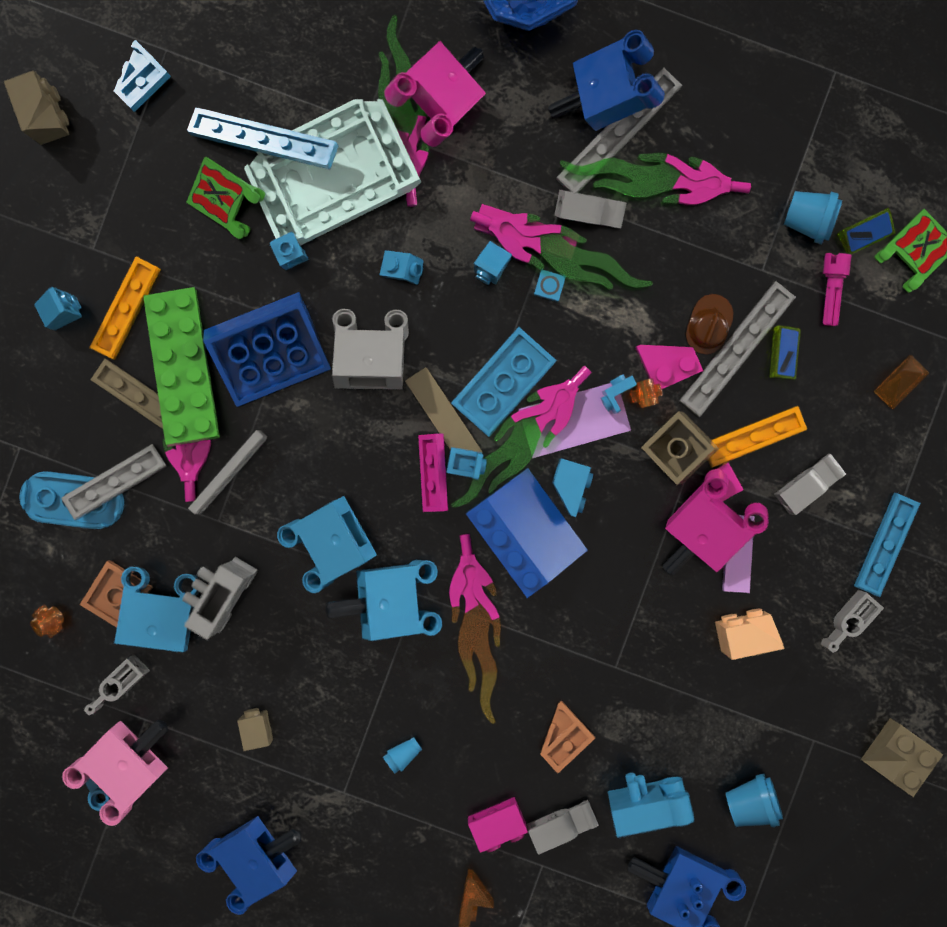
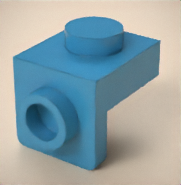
[380,250,423,284]
[601,374,637,414]
[446,447,487,480]

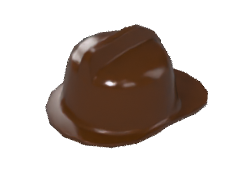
[686,294,734,354]

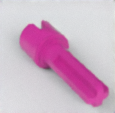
[823,253,852,326]

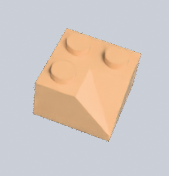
[715,609,784,660]

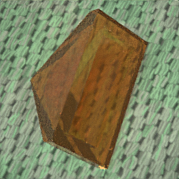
[874,355,929,409]

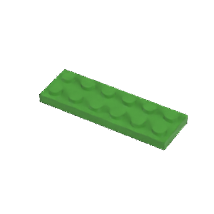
[143,287,220,447]

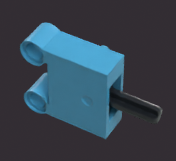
[326,560,442,641]

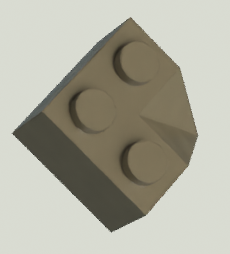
[4,70,69,145]
[641,411,719,485]
[861,718,943,797]

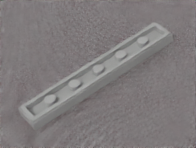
[556,68,682,193]
[679,281,796,417]

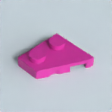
[635,345,703,392]

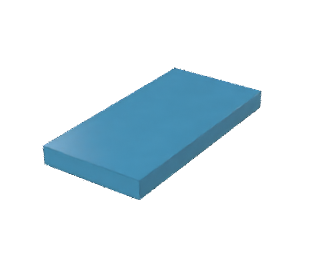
[451,327,557,437]

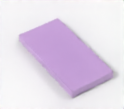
[518,383,631,458]

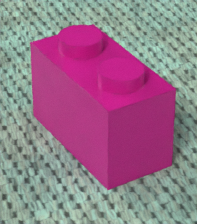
[468,797,528,853]

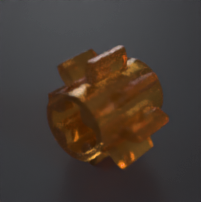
[630,378,663,408]
[30,605,64,638]

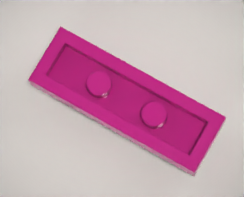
[418,434,448,512]

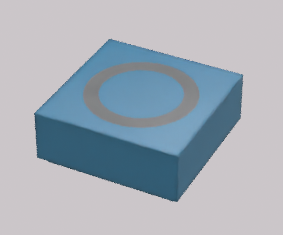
[534,269,566,302]

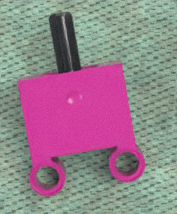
[384,41,486,147]
[663,469,768,576]

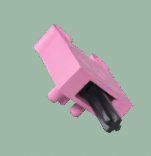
[62,720,168,826]

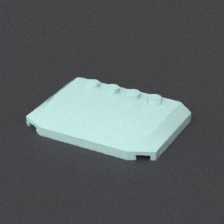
[244,99,421,245]

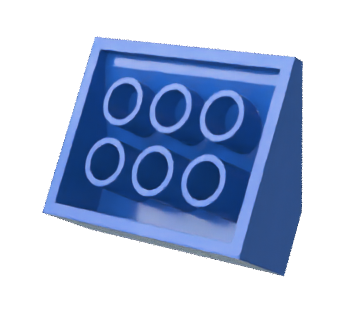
[203,292,331,407]
[466,468,588,598]

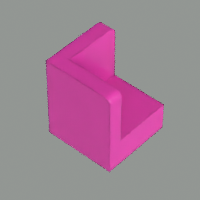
[709,463,744,502]

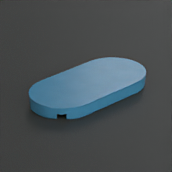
[19,472,124,529]

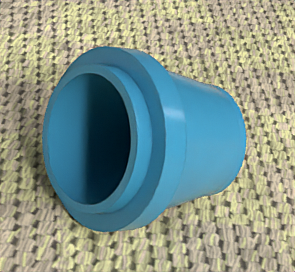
[784,191,842,244]
[726,773,783,827]

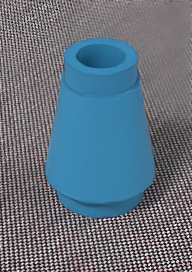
[383,737,422,774]

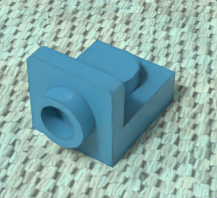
[270,232,309,270]

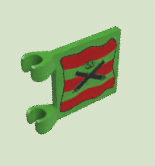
[186,157,265,239]
[874,209,947,293]

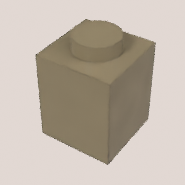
[238,708,273,751]

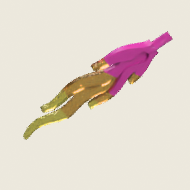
[449,534,501,724]

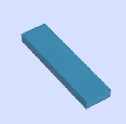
[854,493,921,597]

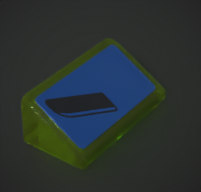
[837,208,895,255]
[770,325,801,380]

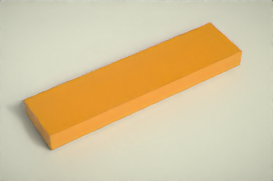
[89,257,161,360]
[708,406,807,468]

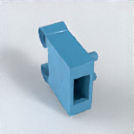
[277,496,377,593]
[114,567,200,652]
[608,773,694,837]

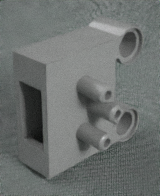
[332,309,409,389]
[182,557,258,640]

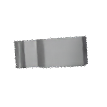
[554,190,627,228]
[774,454,846,515]
[821,590,884,653]
[84,654,150,715]
[527,800,599,855]

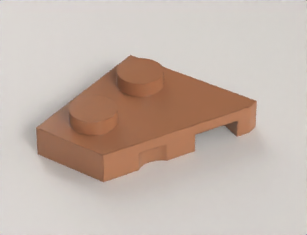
[540,701,595,773]

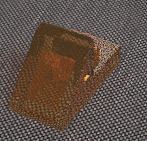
[459,869,494,927]

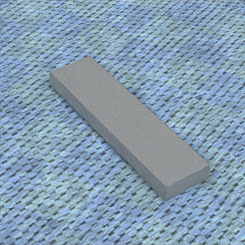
[188,430,267,514]
[61,444,167,520]

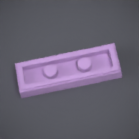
[722,515,754,593]

